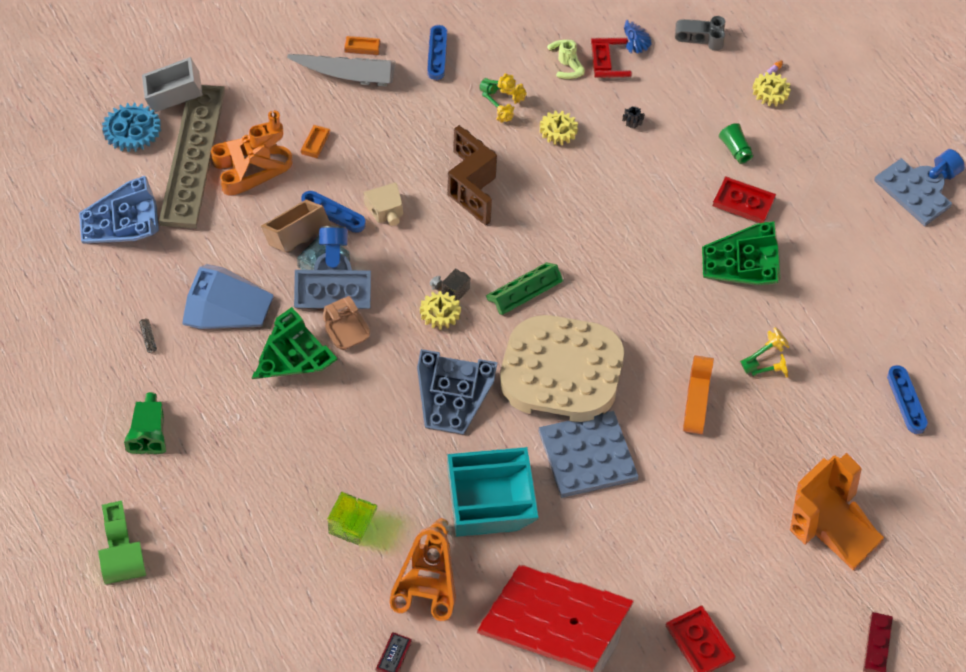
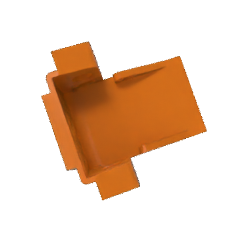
[790,452,884,570]

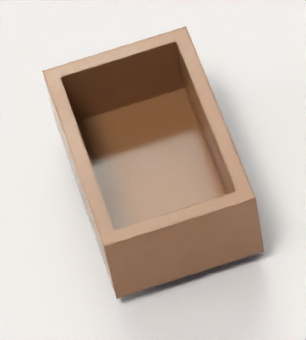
[261,200,331,252]

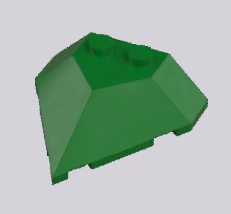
[251,307,338,379]

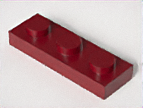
[863,612,893,672]

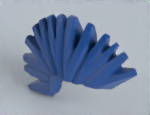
[624,20,652,54]

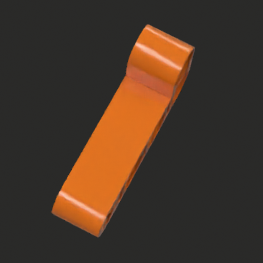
[683,355,714,434]

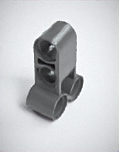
[675,16,726,51]

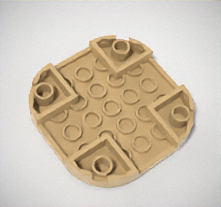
[500,315,624,422]

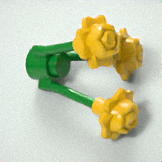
[479,73,527,123]

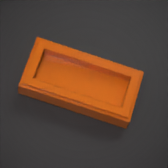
[344,36,380,55]
[301,125,330,159]

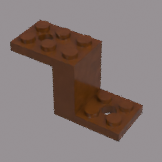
[447,125,497,226]

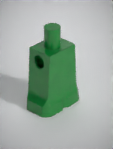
[124,392,166,454]

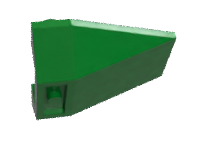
[702,221,781,285]

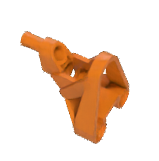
[211,110,293,196]
[390,518,456,621]

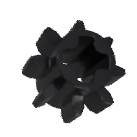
[622,106,645,128]

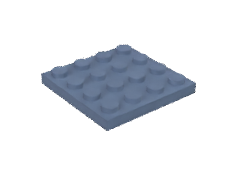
[538,411,639,498]

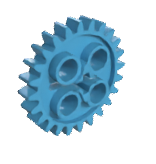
[102,103,161,152]

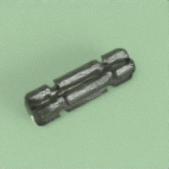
[139,318,157,353]

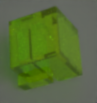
[327,491,377,545]

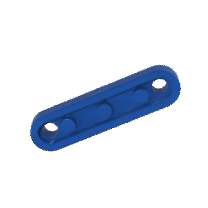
[427,25,447,80]
[301,191,366,233]
[887,365,928,434]

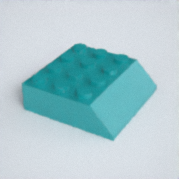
[447,447,539,537]

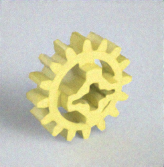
[752,72,791,106]
[540,111,578,145]
[420,291,461,330]

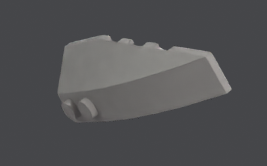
[287,54,396,86]

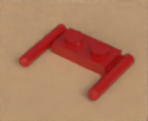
[591,38,632,78]

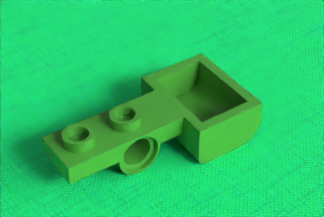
[98,501,146,584]

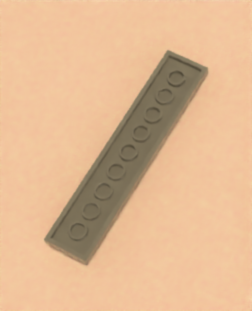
[159,85,225,229]

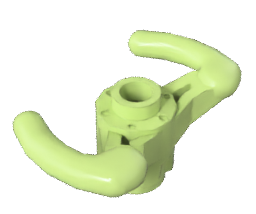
[548,40,585,79]

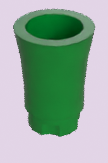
[719,123,753,164]

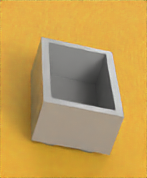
[142,57,203,112]

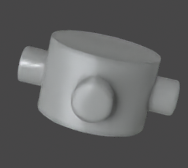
[430,276,443,290]

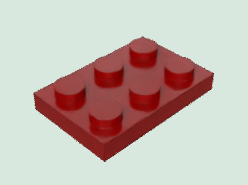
[712,176,776,223]
[665,605,736,672]

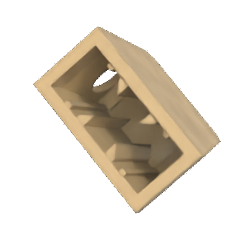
[364,182,403,226]

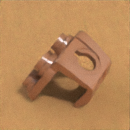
[323,296,370,350]

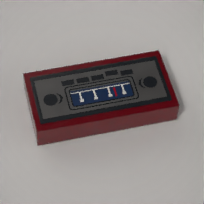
[376,632,412,672]

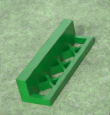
[486,262,563,315]

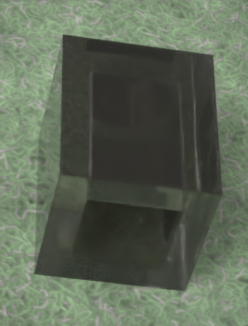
[442,268,471,301]

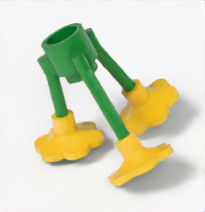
[740,327,790,378]

